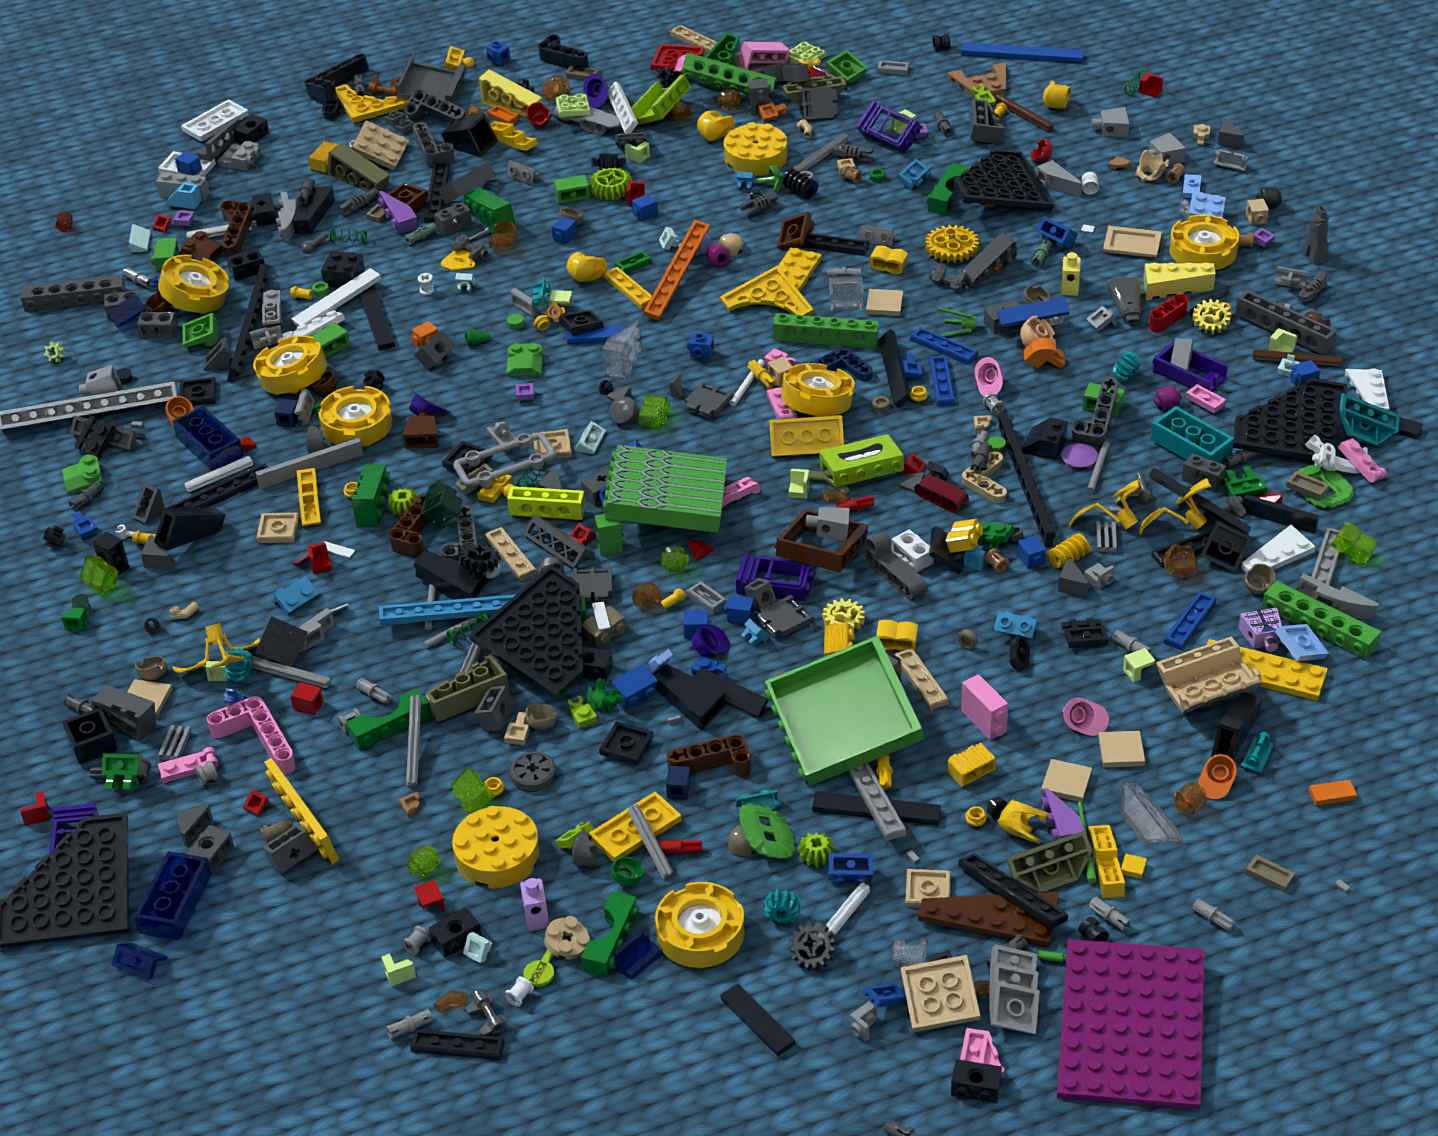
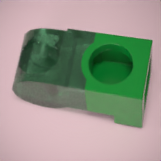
[61,594,92,631]

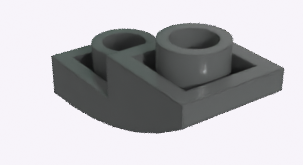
[384,111,415,134]

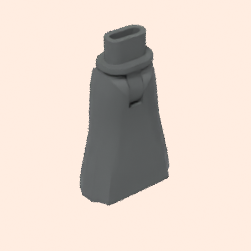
[1301,205,1330,265]
[1107,277,1142,325]

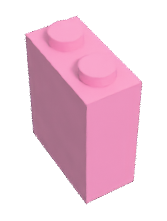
[961,674,1008,740]

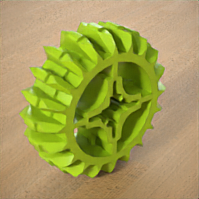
[590,167,633,201]

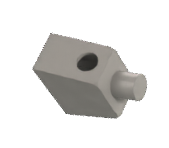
[1091,107,1129,137]
[1148,133,1186,164]
[79,365,125,396]
[806,507,849,541]

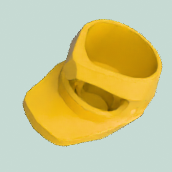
[1043,80,1072,109]
[697,111,735,142]
[566,252,607,282]
[997,800,1048,844]

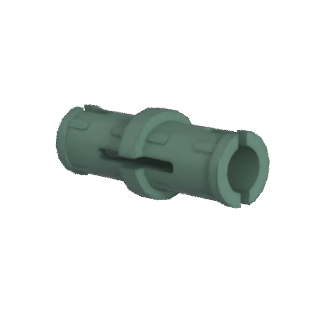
[404,222,437,245]
[1031,240,1052,267]

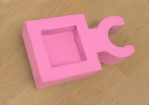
[764,348,797,366]

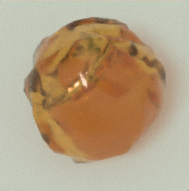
[542,76,571,100]
[488,220,519,250]
[1163,544,1198,577]

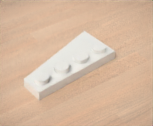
[278,311,345,340]
[1345,369,1389,410]
[1241,525,1315,573]

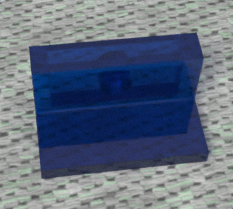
[107,294,147,329]
[614,926,663,981]
[111,942,168,979]

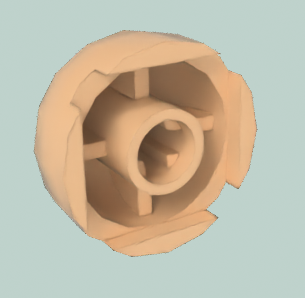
[1020,315,1055,347]

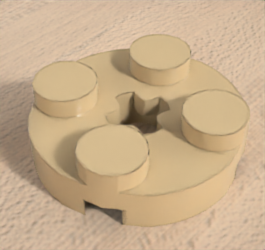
[544,916,590,960]

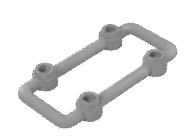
[453,433,556,487]

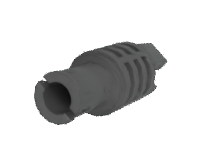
[339,188,379,217]

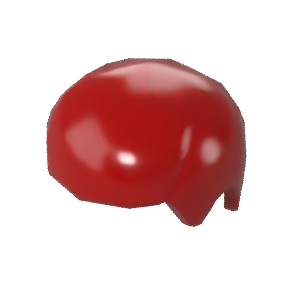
[526,102,551,127]
[1031,139,1053,163]

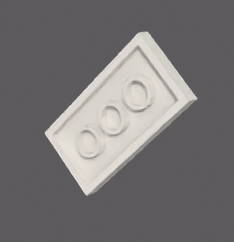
[181,99,249,142]

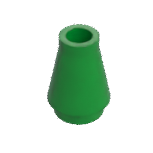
[465,329,491,346]

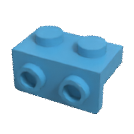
[896,159,934,190]
[272,575,319,615]
[994,611,1039,639]

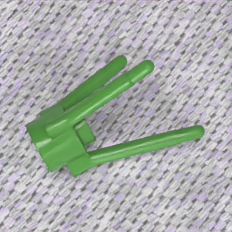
[938,307,976,337]

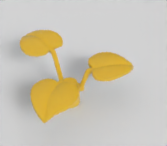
[1139,478,1211,535]
[1069,479,1141,529]
[173,623,260,673]

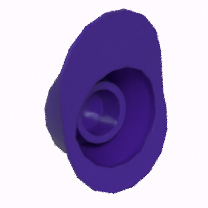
[583,74,608,108]
[409,391,450,416]
[690,625,729,657]

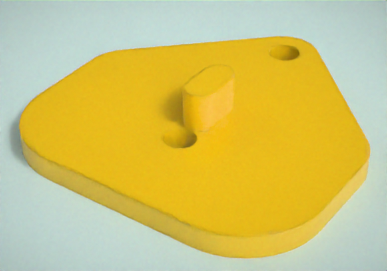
[441,249,475,271]

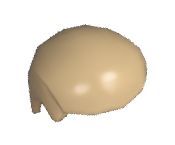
[719,233,744,256]

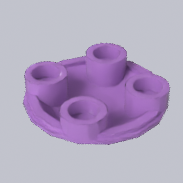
[1061,443,1098,469]

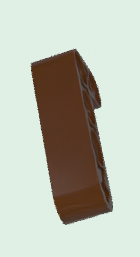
[220,200,253,257]
[389,493,435,558]
[667,735,751,777]

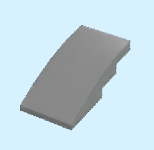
[989,944,1040,1035]

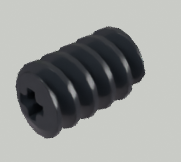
[783,168,818,199]

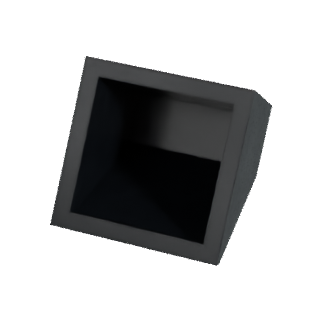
[441,113,498,157]

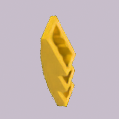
[490,121,538,151]
[297,468,321,527]

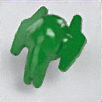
[587,678,623,713]

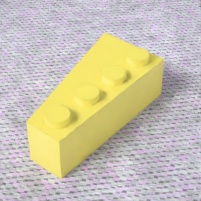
[479,69,542,118]
[1144,263,1215,301]

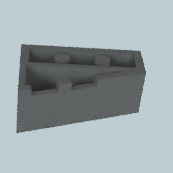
[969,99,1005,144]
[92,685,156,742]

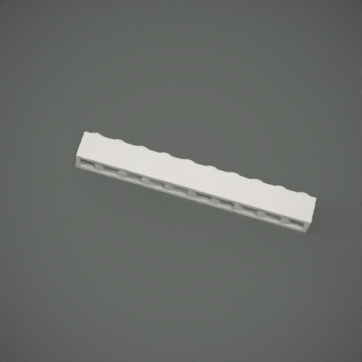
[0,382,178,430]

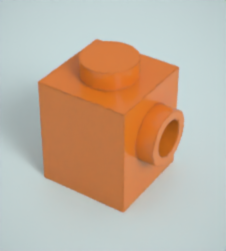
[411,321,438,348]

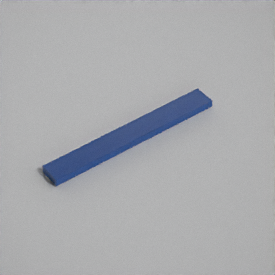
[961,42,1084,63]

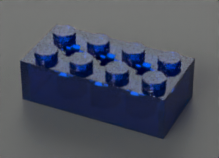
[172,406,244,471]
[134,851,212,940]

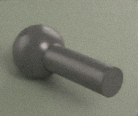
[301,232,329,254]
[1136,472,1153,503]

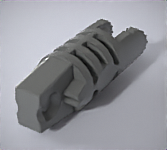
[833,144,874,163]
[739,192,778,218]
[1298,271,1327,303]

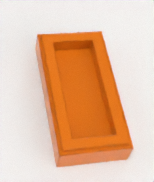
[487,105,520,124]
[1308,780,1357,806]

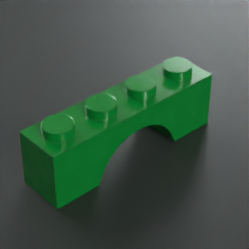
[927,163,971,215]
[346,689,431,751]
[581,891,640,977]

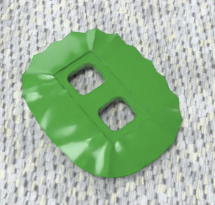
[1298,465,1354,508]
[739,803,796,859]

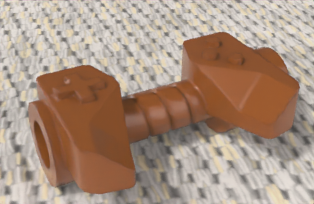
[368,75,399,97]

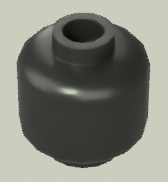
[1257,187,1282,209]

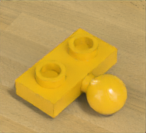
[444,46,475,71]
[477,475,516,503]

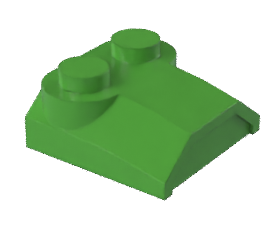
[825,50,868,84]
[182,312,219,347]
[506,343,544,377]
[62,455,104,495]

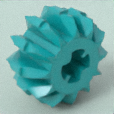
[1113,351,1142,382]
[225,649,253,683]
[764,888,801,925]

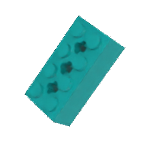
[1151,406,1234,464]

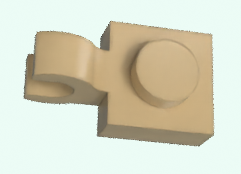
[1193,124,1210,145]
[504,712,530,745]

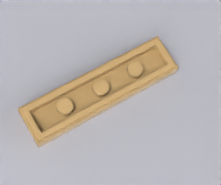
[485,527,537,581]
[894,648,949,711]

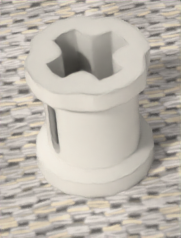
[417,273,434,296]
[504,977,534,1007]

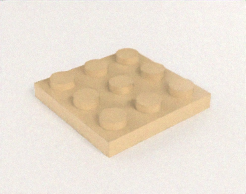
[351,121,409,171]
[900,955,981,1032]

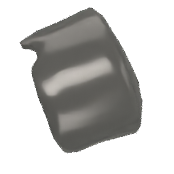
[609,397,640,424]
[305,425,328,454]
[572,831,599,867]

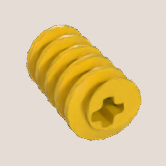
[1048,533,1091,568]

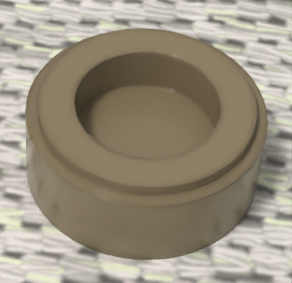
[872,396,890,413]
[958,629,978,649]

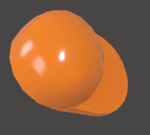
[165,396,198,432]
[1198,754,1237,800]

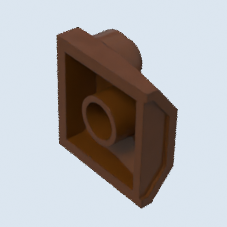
[388,182,428,212]
[777,212,815,250]
[180,231,224,261]

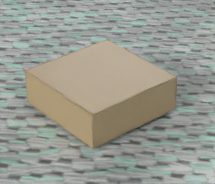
[837,158,856,174]

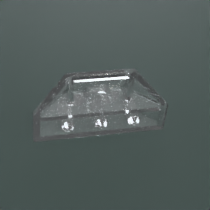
[1121,781,1183,845]

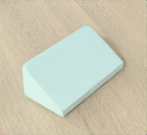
[129,224,151,253]
[574,421,606,454]

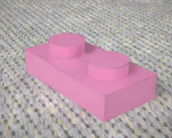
[1186,384,1226,413]

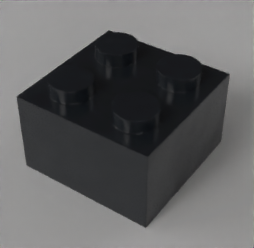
[321,251,365,288]
[62,707,118,764]

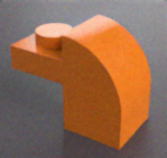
[1024,338,1065,369]

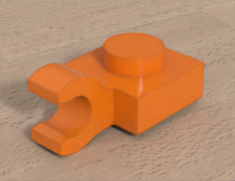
[758,103,787,122]

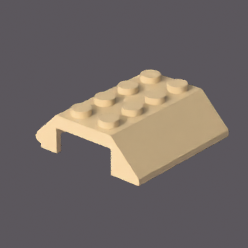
[1156,636,1263,713]

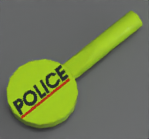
[523,935,565,987]

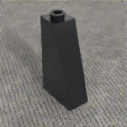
[293,186,335,234]
[154,507,226,550]
[414,551,487,599]
[654,664,726,730]
[1211,692,1263,760]

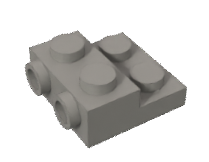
[218,141,261,171]

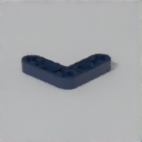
[810,348,872,381]

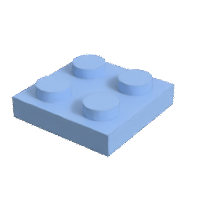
[1188,191,1226,218]
[1275,624,1329,661]

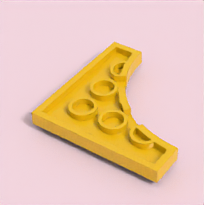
[335,84,408,123]
[720,265,814,316]

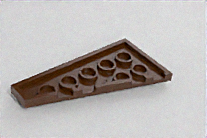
[917,892,1059,948]

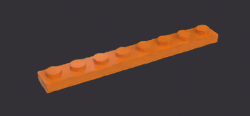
[643,219,710,321]

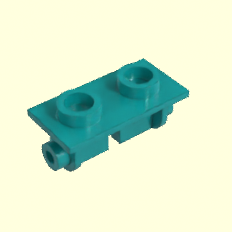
[532,277,551,310]
[1241,732,1274,773]
[735,789,780,814]

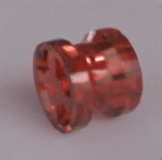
[55,211,73,232]

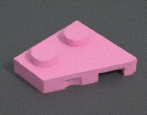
[960,1028,1004,1078]

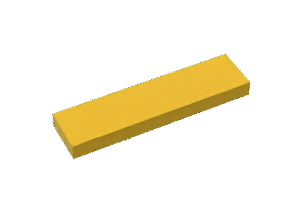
[604,267,652,309]

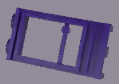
[856,100,922,153]
[1152,341,1228,392]
[736,554,815,601]
[49,803,99,854]

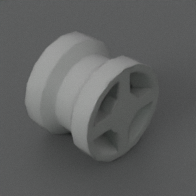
[195,761,218,786]

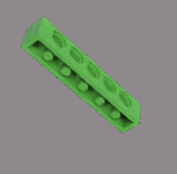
[681,52,776,98]
[773,313,879,348]
[1262,581,1381,659]

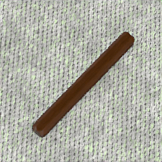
[994,94,1054,132]
[1252,349,1342,367]

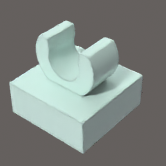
[659,227,680,250]
[455,273,476,292]
[1277,354,1300,377]
[463,932,492,963]

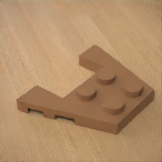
[948,63,1006,98]

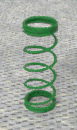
[1124,69,1149,96]
[329,228,367,243]
[517,462,546,488]
[446,614,488,645]

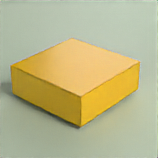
[1121,854,1147,879]

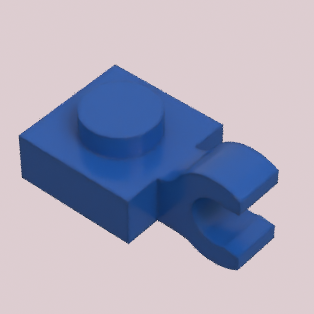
[902,353,922,379]
[73,511,99,539]
[691,656,728,679]
[223,688,247,705]

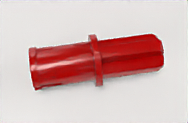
[837,496,875,512]
[660,838,703,855]

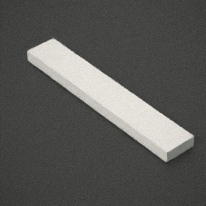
[608,81,638,134]
[291,268,381,327]

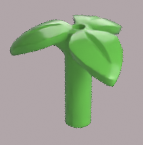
[757,165,784,193]

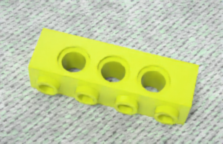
[507,486,586,520]

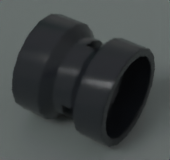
[932,33,951,50]
[1078,917,1109,942]

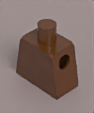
[403,412,439,449]

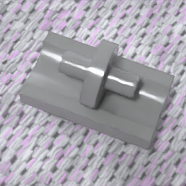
[1274,266,1308,289]
[249,324,282,349]
[487,422,517,454]

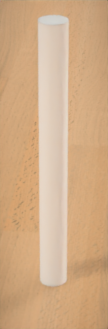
[729,359,765,406]

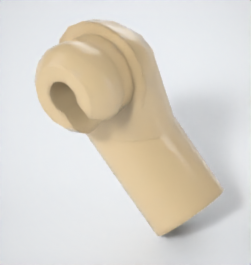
[797,119,813,138]
[169,602,199,620]

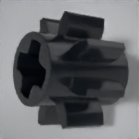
[657,66,677,86]
[363,369,385,390]
[42,525,66,549]

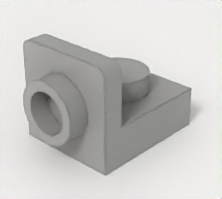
[1087,306,1117,332]
[1084,563,1115,589]
[850,1001,877,1042]

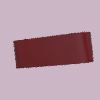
[914,474,969,513]

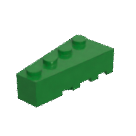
[695,32,740,92]
[463,188,518,240]
[351,464,390,527]

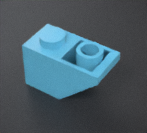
[165,182,202,209]

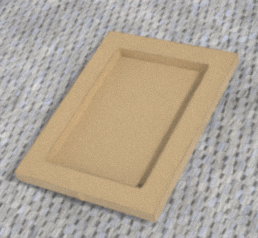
[1103,226,1162,258]

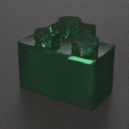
[420,480,463,527]

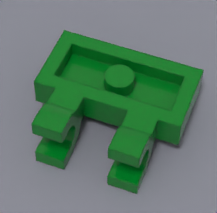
[1224,466,1268,498]
[976,522,1015,550]
[102,754,143,790]

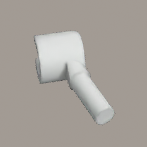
[115,525,134,540]

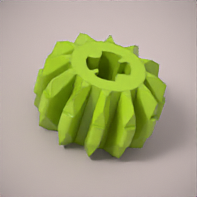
[388,487,418,517]
[798,831,835,868]

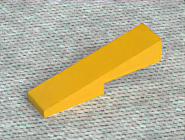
[1088,825,1125,898]

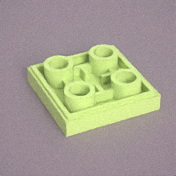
[787,42,826,63]
[556,94,590,117]

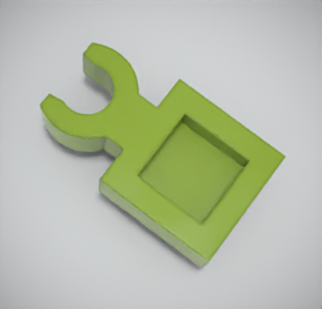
[972,83,996,106]
[568,695,598,728]
[555,822,594,849]

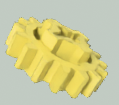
[1192,299,1231,334]
[822,598,865,630]

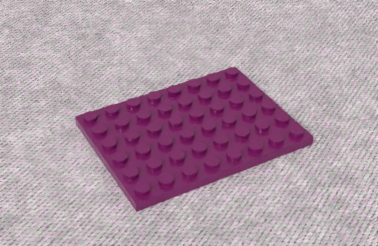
[1057,939,1204,1110]

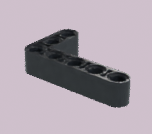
[304,54,369,102]

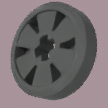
[510,752,556,791]

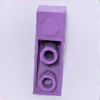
[378,191,417,234]
[1041,788,1084,841]

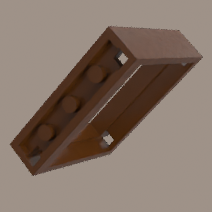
[774,509,869,573]

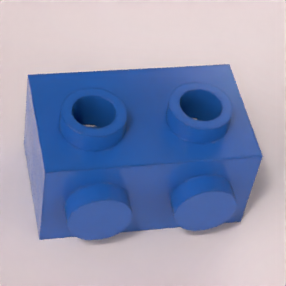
[1036,216,1078,249]
[609,664,658,710]
[828,853,873,884]

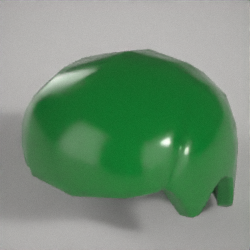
[611,856,645,887]

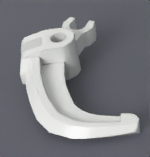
[1305,434,1368,474]

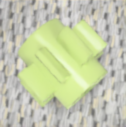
[44,341,67,362]

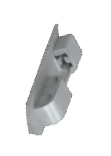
[554,106,620,135]

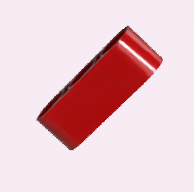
[1149,294,1188,333]

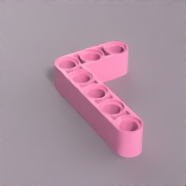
[207,696,296,774]

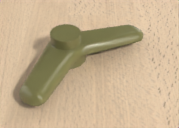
[809,469,850,495]

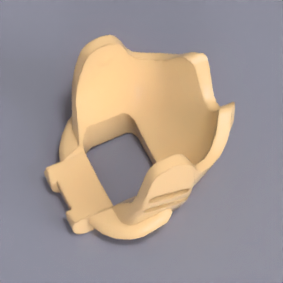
[1135,150,1169,182]

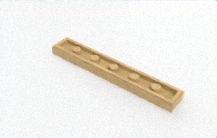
[670,25,740,66]

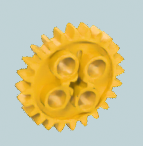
[925,225,979,263]

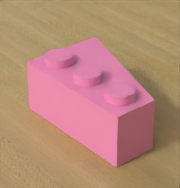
[737,42,790,73]

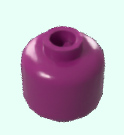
[706,243,730,267]
[1153,385,1182,411]

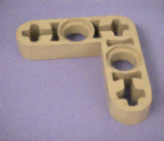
[962,452,1007,504]

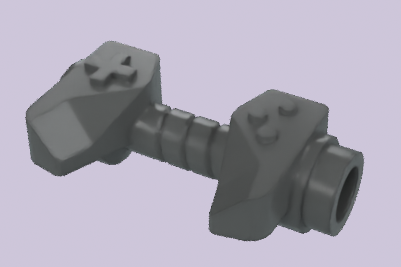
[451,234,489,260]
[929,263,967,293]
[1204,495,1246,524]
[466,989,507,1036]

